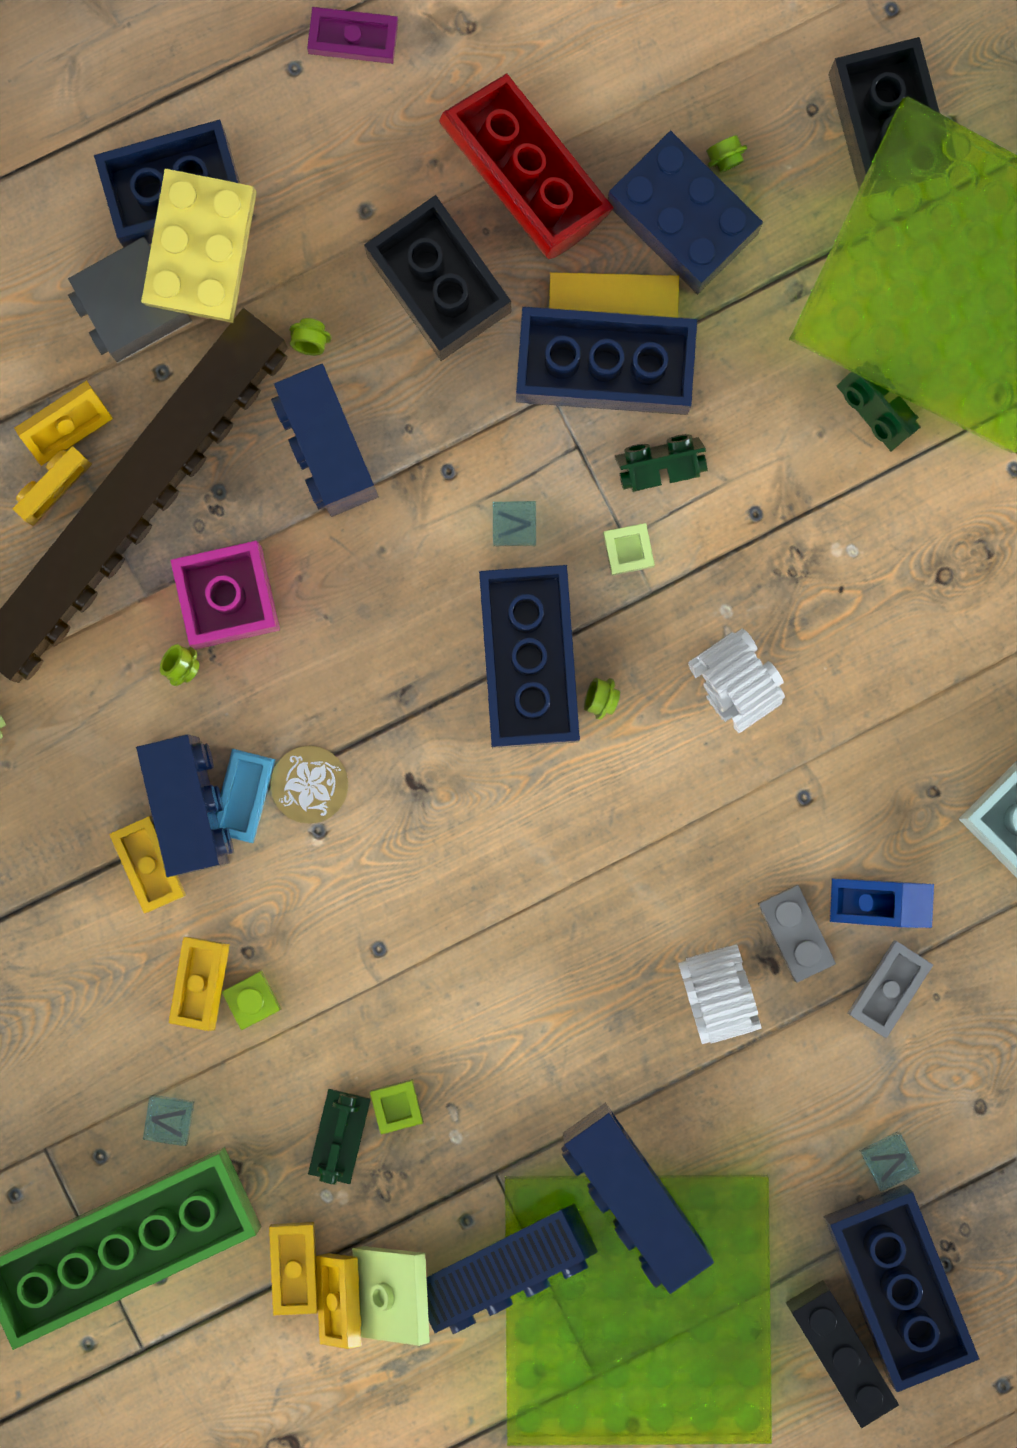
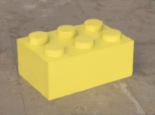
[141,169,257,323]

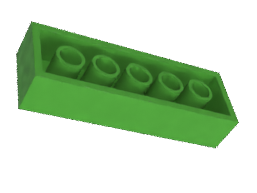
[0,1147,262,1350]

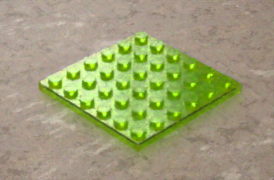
[789,96,1017,453]
[505,1174,772,1446]

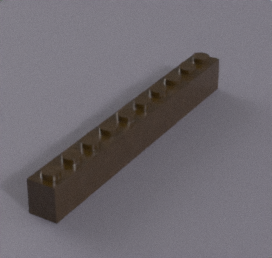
[0,308,288,683]

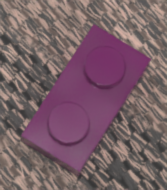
[307,7,398,64]

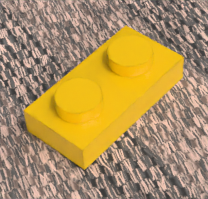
[14,380,113,466]
[12,446,92,526]
[109,816,186,914]
[168,937,230,1031]
[269,1222,318,1316]
[316,1253,362,1349]

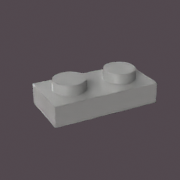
[758,885,836,983]
[847,940,933,1039]

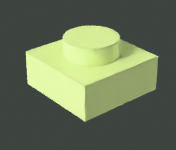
[603,523,655,575]

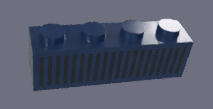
[426,1203,598,1334]

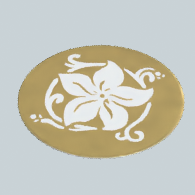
[271,746,348,824]

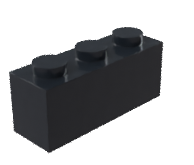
[786,1280,899,1429]

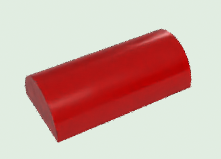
[439,73,614,259]

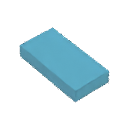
[216,749,276,843]

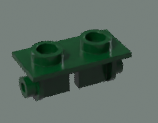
[837,361,921,452]
[615,434,708,492]
[308,1089,371,1184]

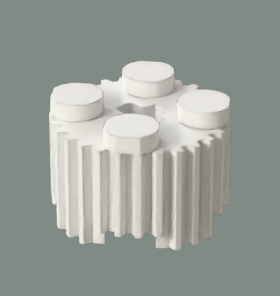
[688,628,785,733]
[678,944,762,1044]

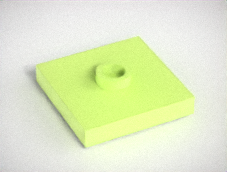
[352,1246,430,1346]

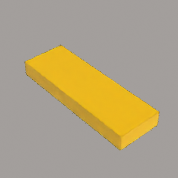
[549,272,679,318]

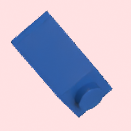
[830,878,934,928]

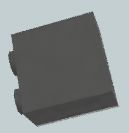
[68,237,192,363]

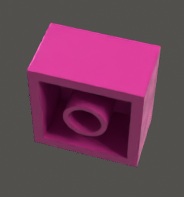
[170,541,280,650]

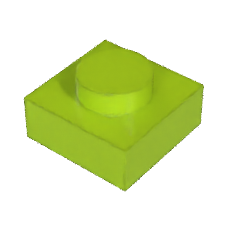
[222,971,281,1031]
[370,1079,424,1135]

